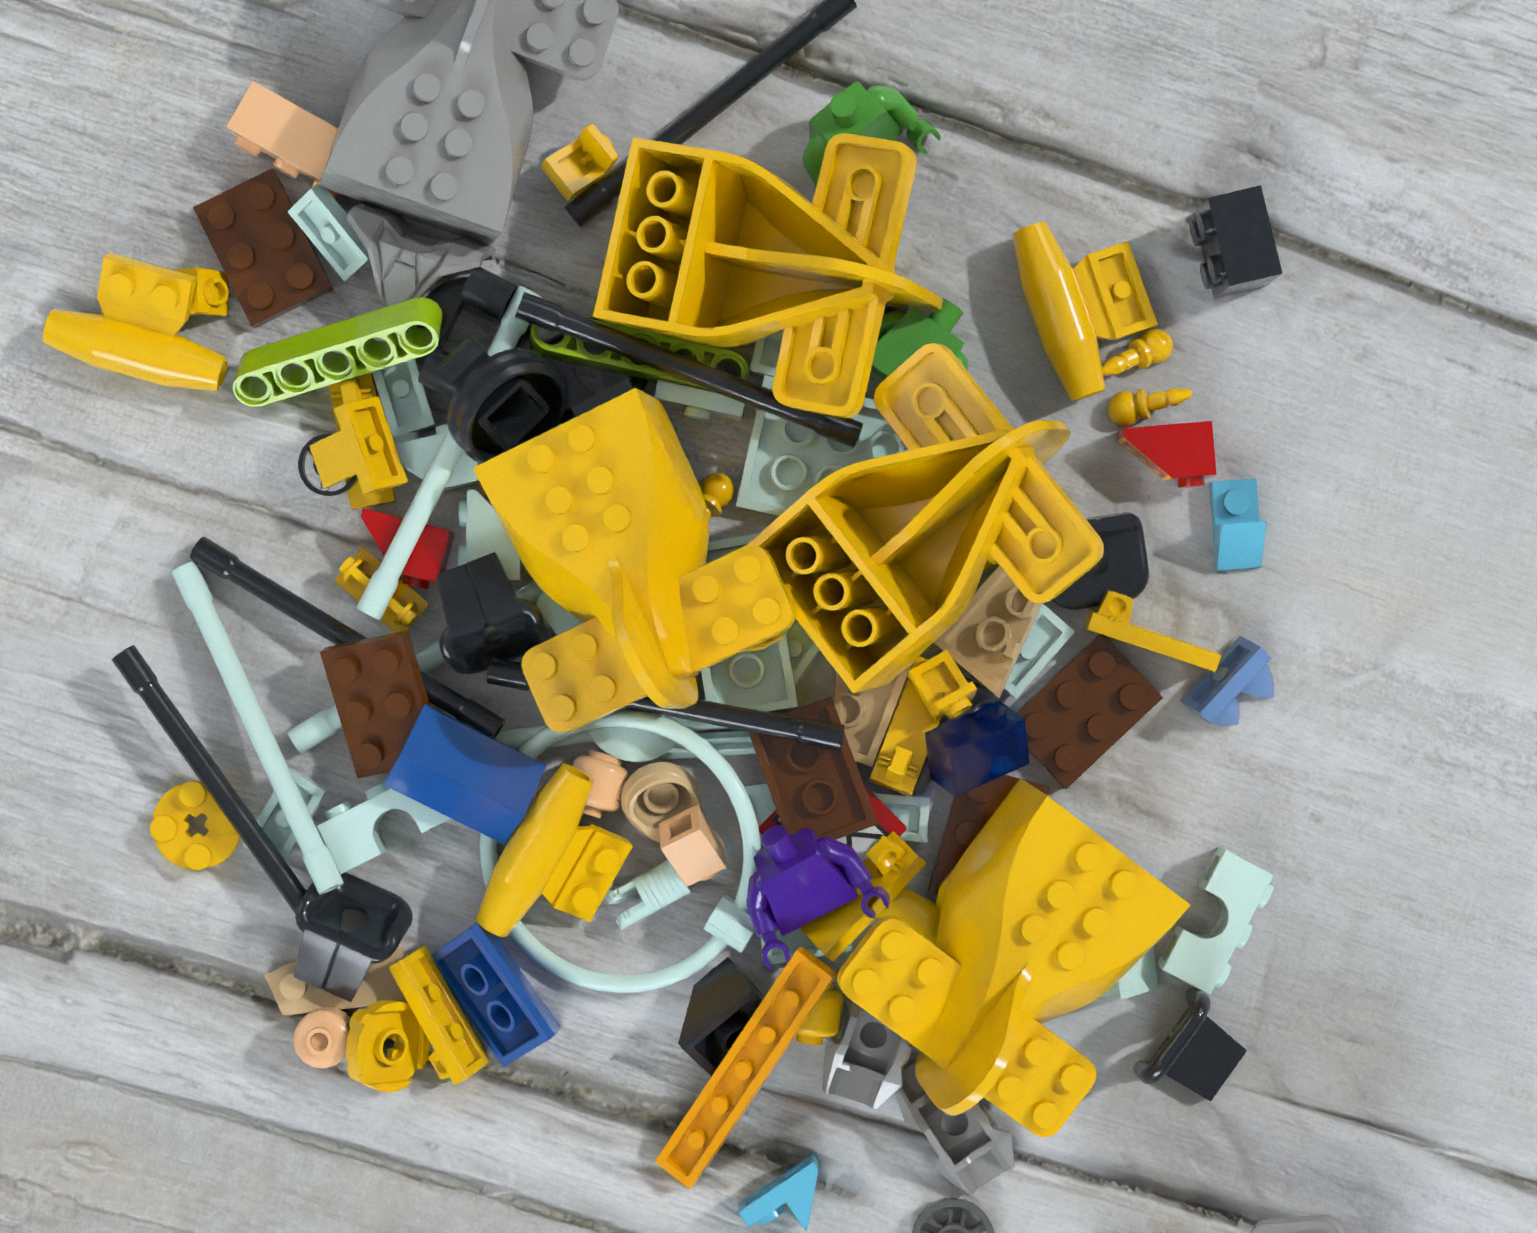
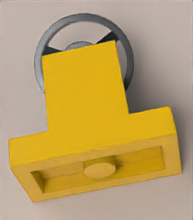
[298,396,408,496]

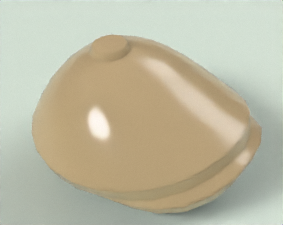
[620,762,704,843]

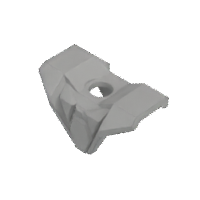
[346,202,495,307]
[822,994,912,1110]
[895,1062,1015,1196]

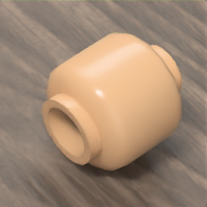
[572,750,629,819]
[293,1007,350,1069]

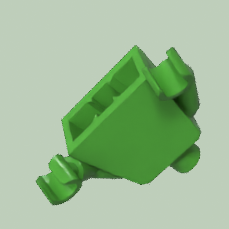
[802,81,941,187]
[871,298,968,380]

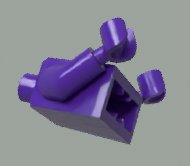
[746,825,890,969]

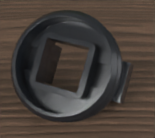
[414,267,533,399]
[437,335,566,464]

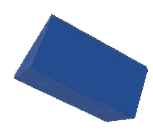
[383,704,546,845]
[431,922,560,1067]

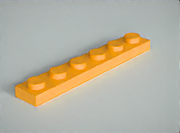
[655,947,838,1189]

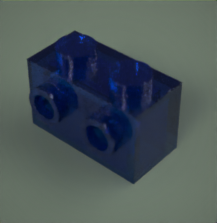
[925,701,1030,797]

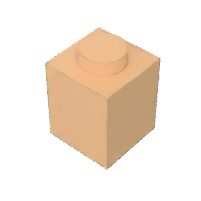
[659,804,726,887]

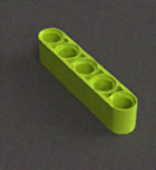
[233,297,443,407]
[530,318,749,393]

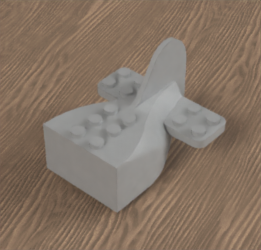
[319,0,619,245]

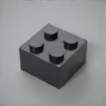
[1189,185,1283,299]

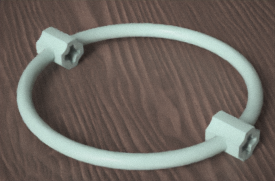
[479,709,761,993]

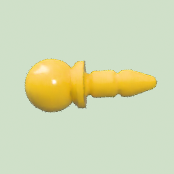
[1102,329,1173,375]
[1107,388,1193,426]
[700,473,735,521]

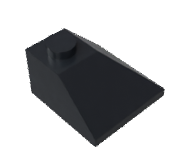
[678,957,765,1076]

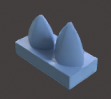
[1180,636,1274,726]

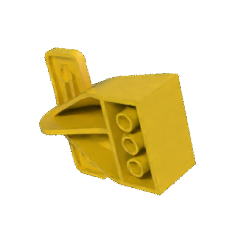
[593,133,943,418]
[746,343,1104,693]
[473,388,795,733]
[837,778,1190,1137]

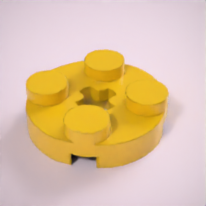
[150,780,242,870]
[346,1000,430,1092]

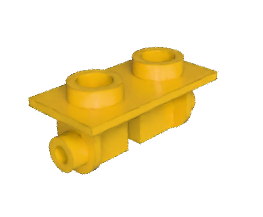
[333,547,430,633]

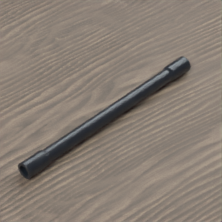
[564,0,857,228]
[515,292,863,448]
[190,536,506,739]
[112,645,306,915]
[486,657,845,752]

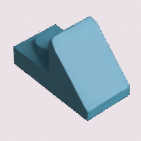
[1209,478,1266,571]
[738,1153,818,1231]

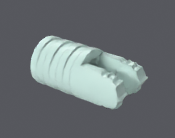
[605,860,692,930]

